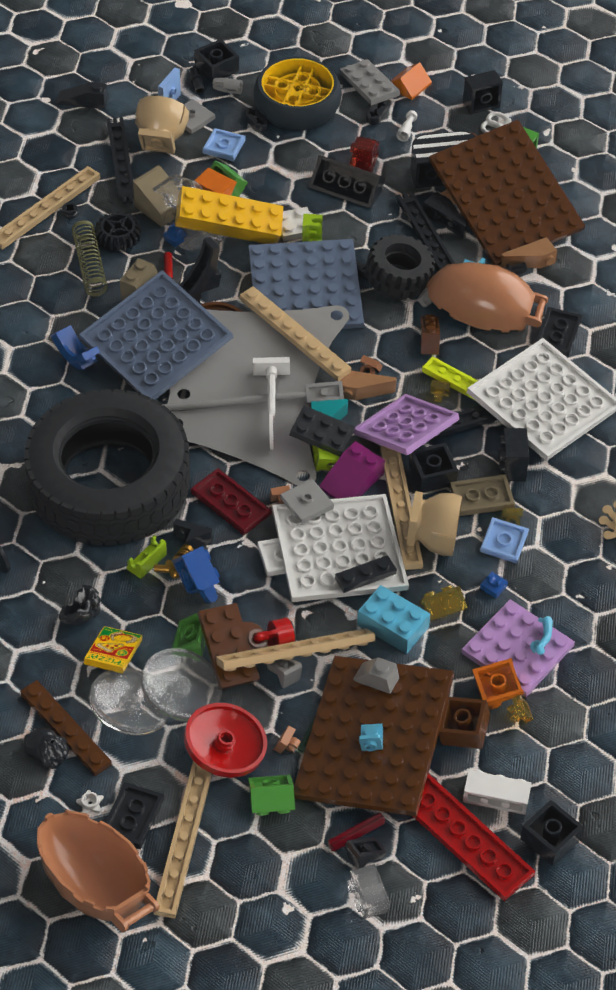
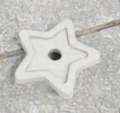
[76,790,104,814]

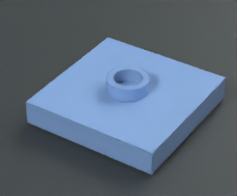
[158,68,181,100]
[202,128,246,161]
[480,517,529,564]

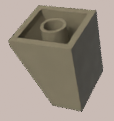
[133,165,180,227]
[120,258,158,302]

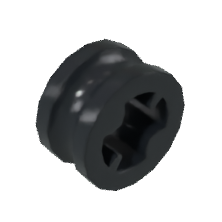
[62,202,78,219]

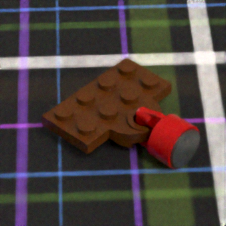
[197,603,296,690]

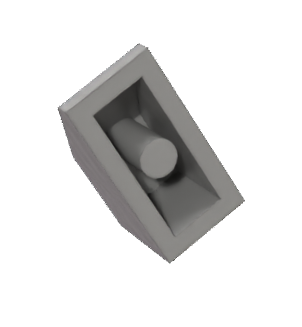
[353,657,399,694]

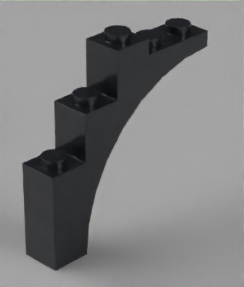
[180,237,221,304]

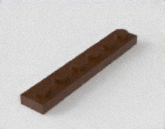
[20,680,112,777]

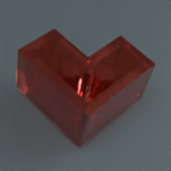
[350,136,380,173]

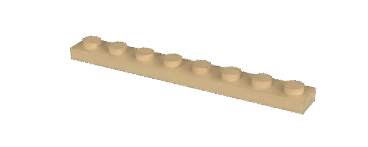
[0,166,100,250]
[240,286,351,381]
[380,446,423,570]
[216,628,375,671]
[154,761,213,919]

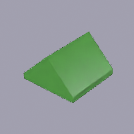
[171,613,206,660]

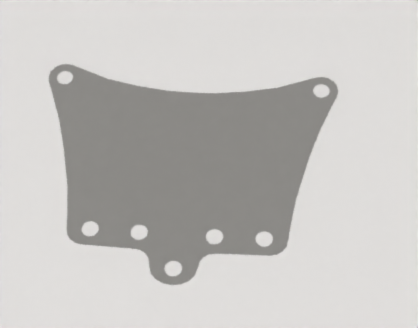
[168,305,349,486]

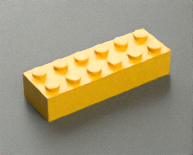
[175,186,283,244]

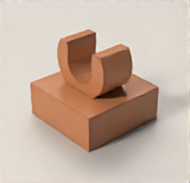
[360,355,383,374]
[269,485,290,504]
[273,726,301,754]

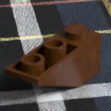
[420,314,440,355]

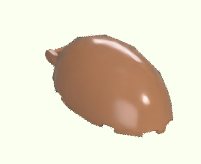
[426,262,548,333]
[37,810,160,932]

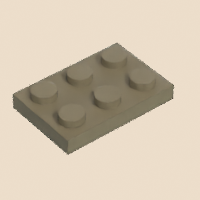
[450,474,515,516]

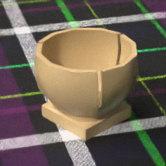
[135,96,189,154]
[407,491,462,556]

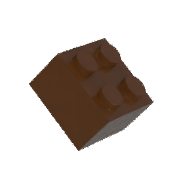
[439,697,490,749]

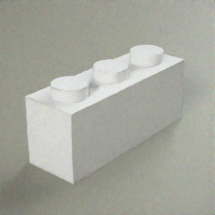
[463,770,532,815]

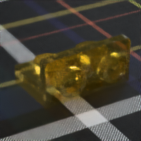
[419,585,468,621]

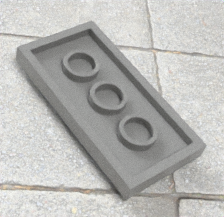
[340,59,400,105]

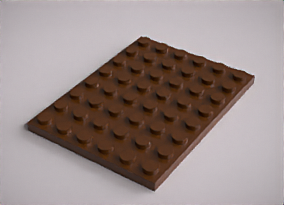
[429,120,585,266]
[294,656,454,817]

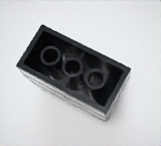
[410,131,476,188]

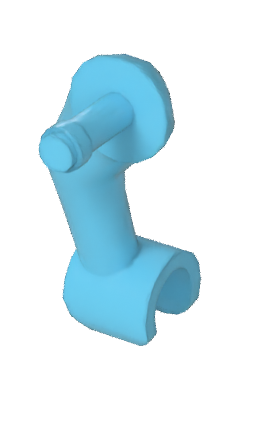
[530,616,553,655]

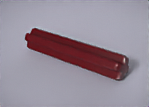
[328,812,385,851]

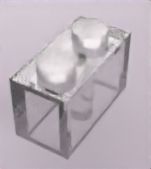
[347,864,390,919]

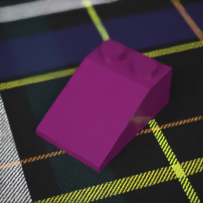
[319,441,385,499]

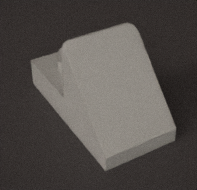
[267,659,302,688]

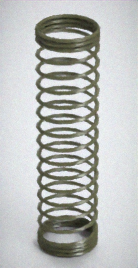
[72,220,108,297]

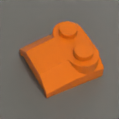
[472,658,524,709]

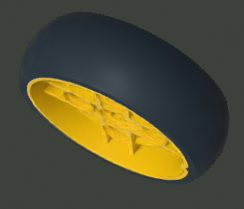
[253,56,342,131]

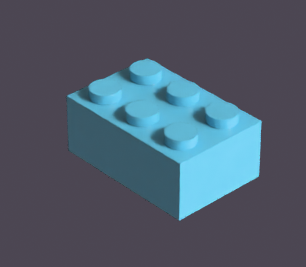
[357,585,430,654]

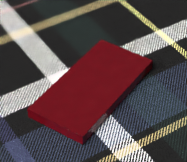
[191,468,272,535]

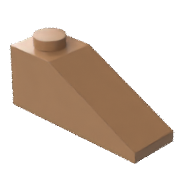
[500,237,557,268]
[340,371,397,400]

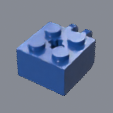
[172,546,220,604]

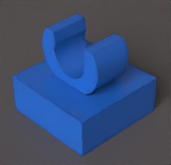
[163,224,188,247]
[480,571,508,598]

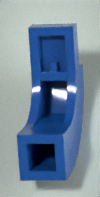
[50,325,100,370]

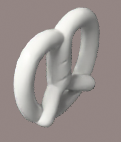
[480,111,511,133]

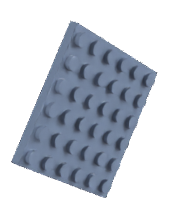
[249,239,364,329]
[79,270,234,399]

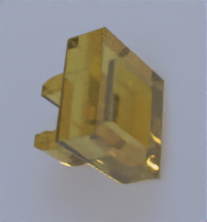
[431,380,450,403]
[502,508,523,525]
[507,695,533,723]

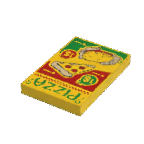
[84,626,142,673]

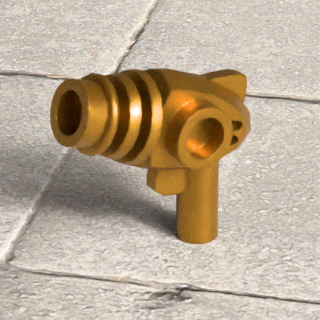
[154,544,194,579]

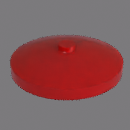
[184,703,267,778]

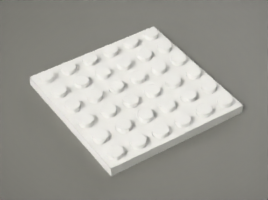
[467,338,616,461]
[272,494,409,602]

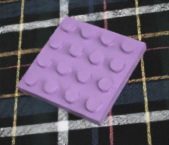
[354,394,459,455]
[461,599,575,697]

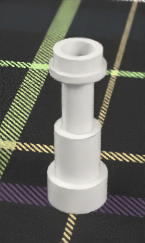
[396,110,417,142]

